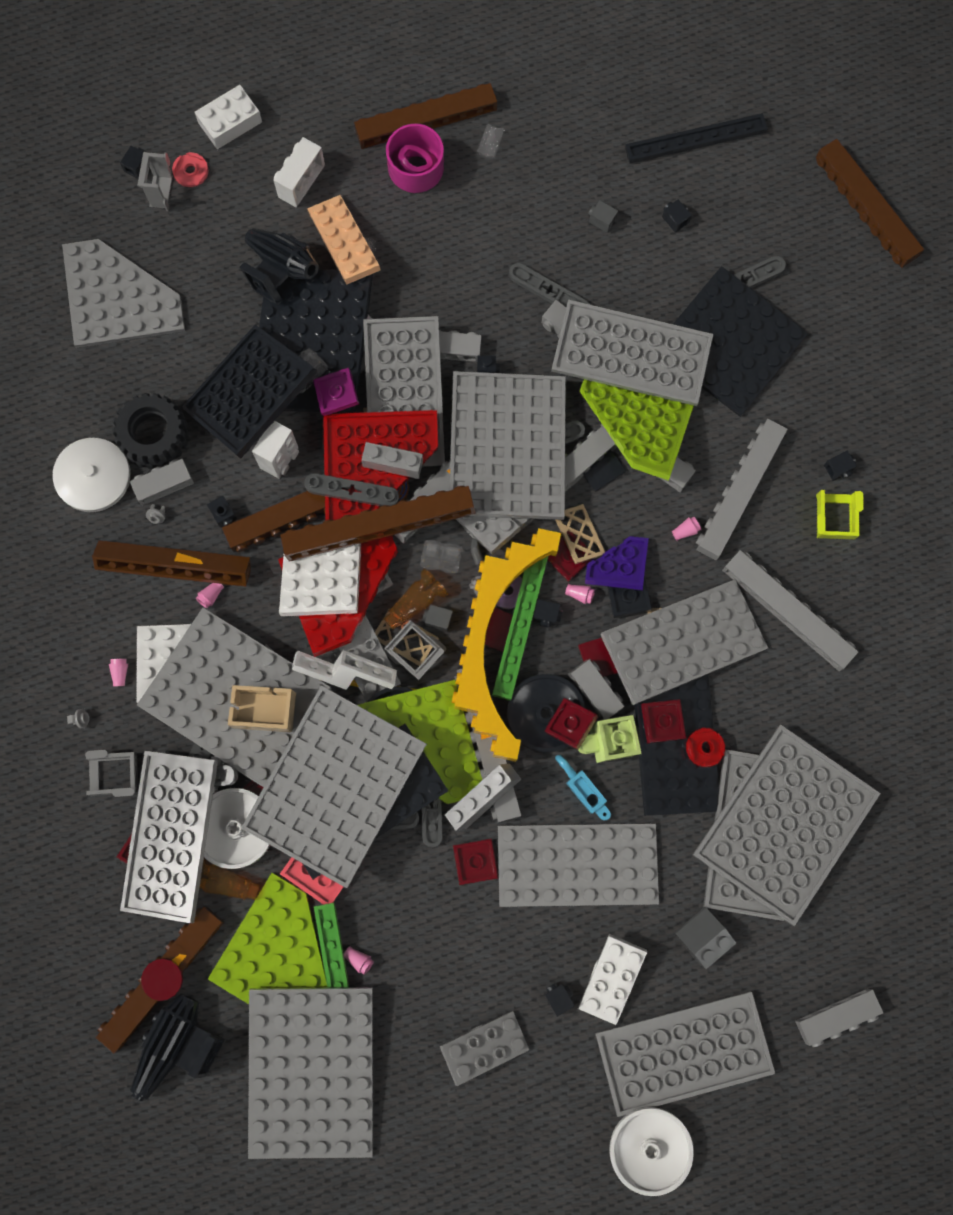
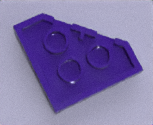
[585,536,649,590]

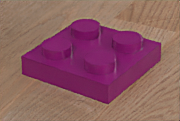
[313,368,359,416]

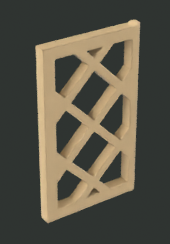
[555,504,605,564]
[375,609,439,666]

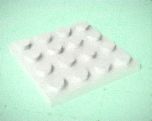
[279,543,361,616]
[137,624,191,703]

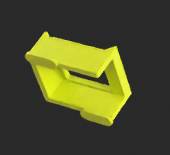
[816,490,863,539]

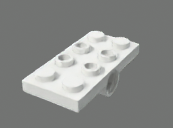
[579,934,647,1025]

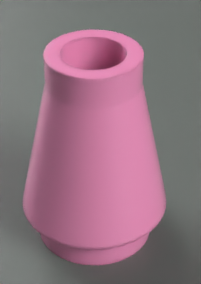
[671,517,701,541]
[196,583,224,608]
[565,584,595,604]
[109,659,128,686]
[344,946,374,975]

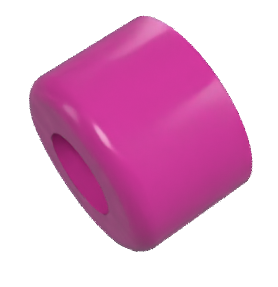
[386,124,444,193]

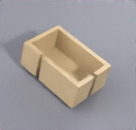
[228,685,296,732]

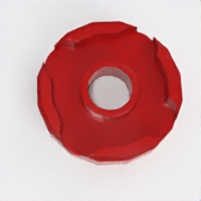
[686,728,725,767]

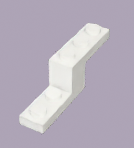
[292,650,397,690]

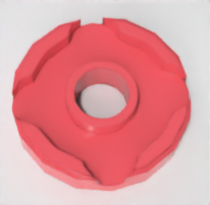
[172,152,209,187]

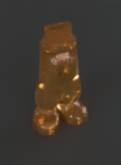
[383,568,449,630]
[199,857,260,900]

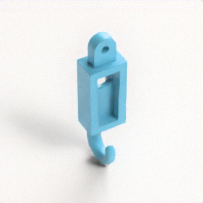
[555,755,611,820]

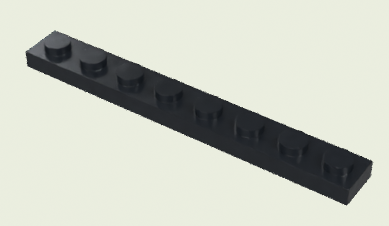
[625,113,768,164]

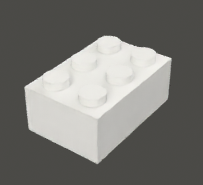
[195,85,262,149]
[274,137,325,208]
[252,421,299,479]

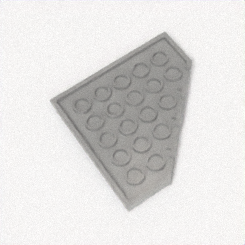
[62,239,185,348]

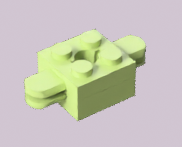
[578,715,642,763]

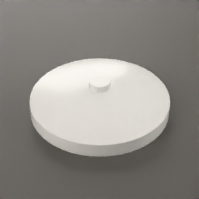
[53,438,130,512]
[204,788,270,869]
[609,1107,693,1196]

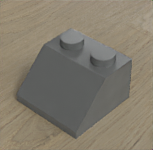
[674,907,736,969]

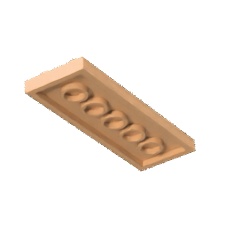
[307,195,380,285]

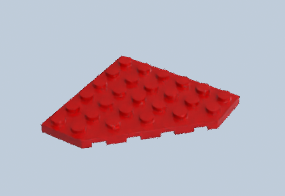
[323,410,438,521]
[278,535,398,657]

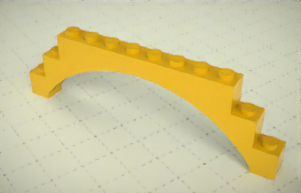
[451,528,561,762]

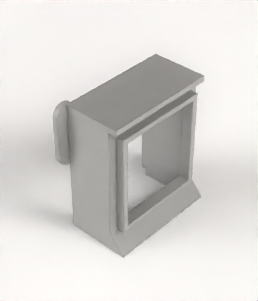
[137,152,173,211]
[384,620,446,680]
[85,750,138,797]

